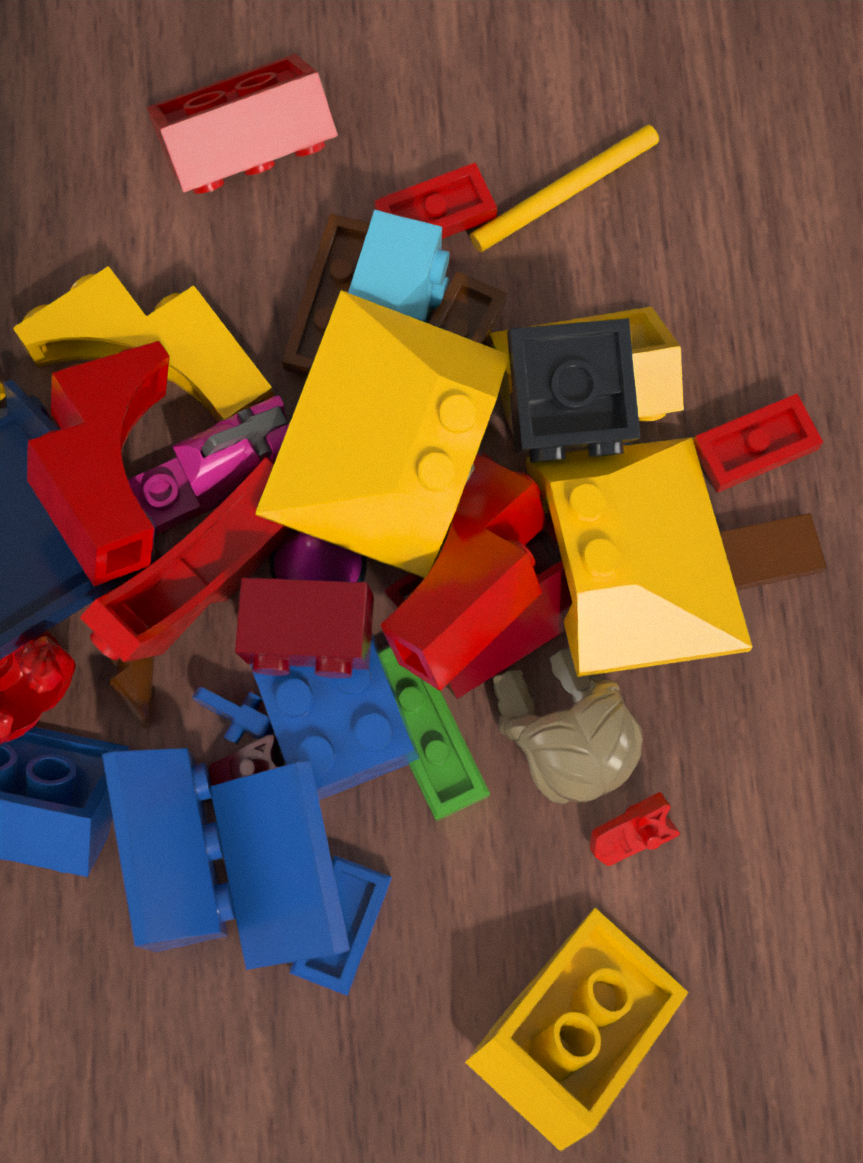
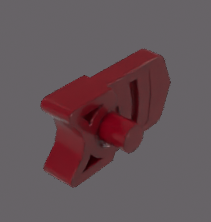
[208,734,284,786]

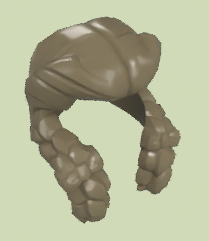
[493,647,643,804]

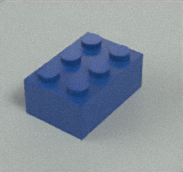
[236,626,421,800]

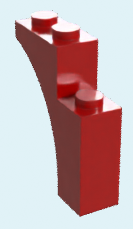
[27,341,170,586]
[380,451,548,691]
[79,457,294,662]

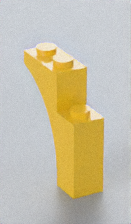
[13,266,274,422]

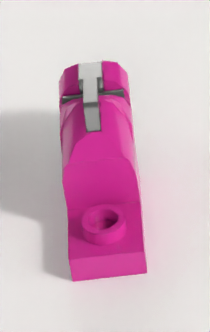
[128,395,290,535]

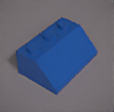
[0,727,129,877]
[102,748,235,952]

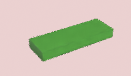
[379,645,490,822]

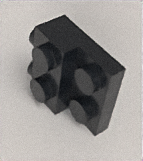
[507,318,641,463]

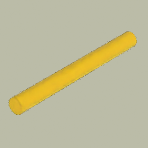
[470,124,659,253]

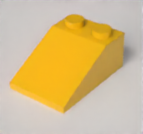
[465,908,689,1151]

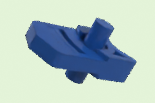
[192,687,274,745]

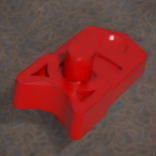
[590,792,680,866]

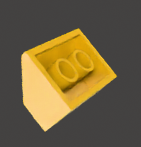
[489,307,684,434]

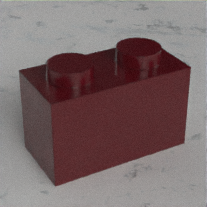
[235,578,374,678]

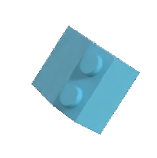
[348,210,450,323]

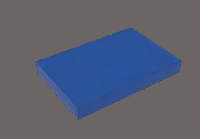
[210,761,350,970]

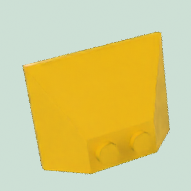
[255,290,509,578]
[525,437,753,677]

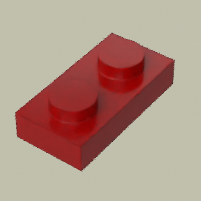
[374,162,497,239]
[693,393,823,493]

